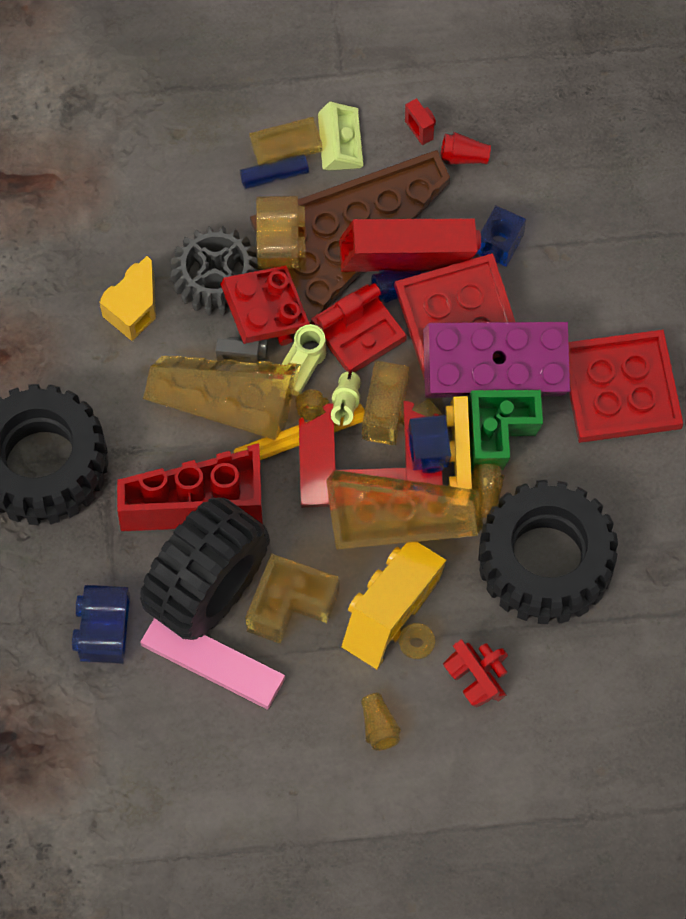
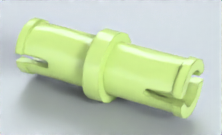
[331,372,361,426]

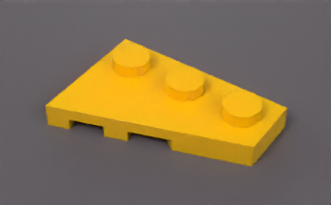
[446,396,472,505]

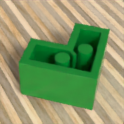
[468,390,543,470]

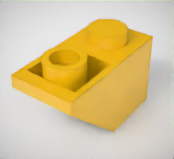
[99,256,156,341]

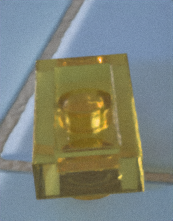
[249,117,323,168]

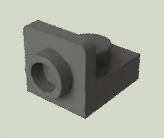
[216,337,268,370]

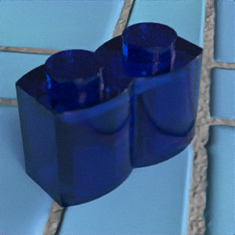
[72,585,130,664]

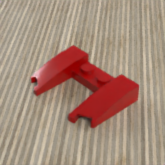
[299,401,443,508]

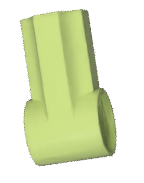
[273,324,327,397]

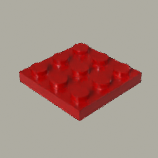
[394,253,515,377]
[568,329,683,443]

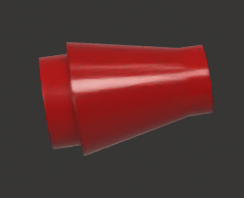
[440,132,491,165]

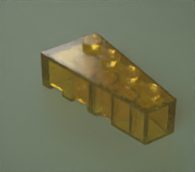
[143,355,301,440]
[326,470,483,549]

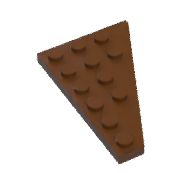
[250,150,450,324]

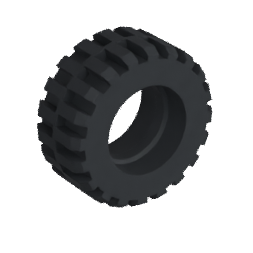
[0,384,109,525]
[478,480,618,624]
[140,497,270,640]

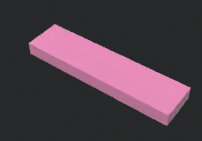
[140,618,285,710]

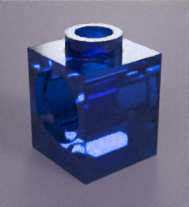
[477,205,526,267]
[407,415,451,473]

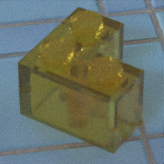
[245,553,340,644]

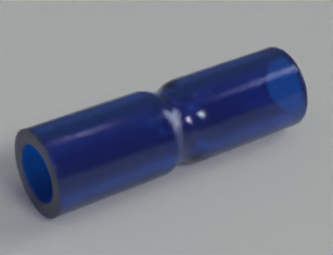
[239,154,309,189]

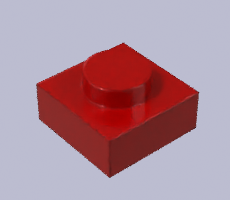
[405,98,436,146]

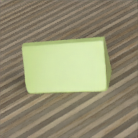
[318,102,364,170]

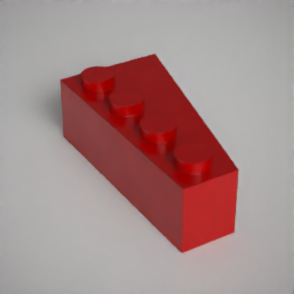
[117,443,263,531]

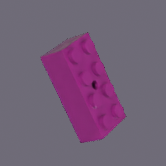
[423,322,570,398]

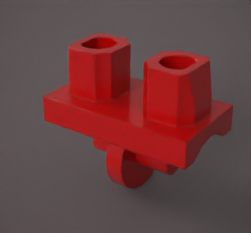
[443,639,508,707]

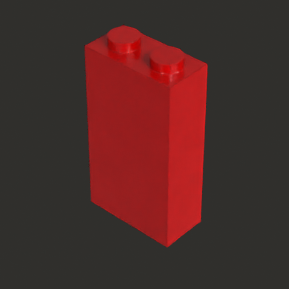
[339,218,481,272]

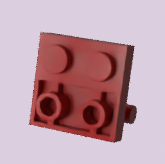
[220,265,310,346]
[311,283,407,376]

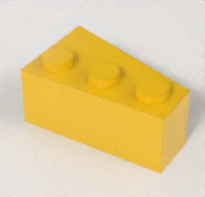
[341,538,447,670]

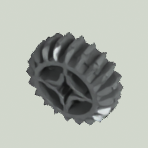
[170,226,262,315]

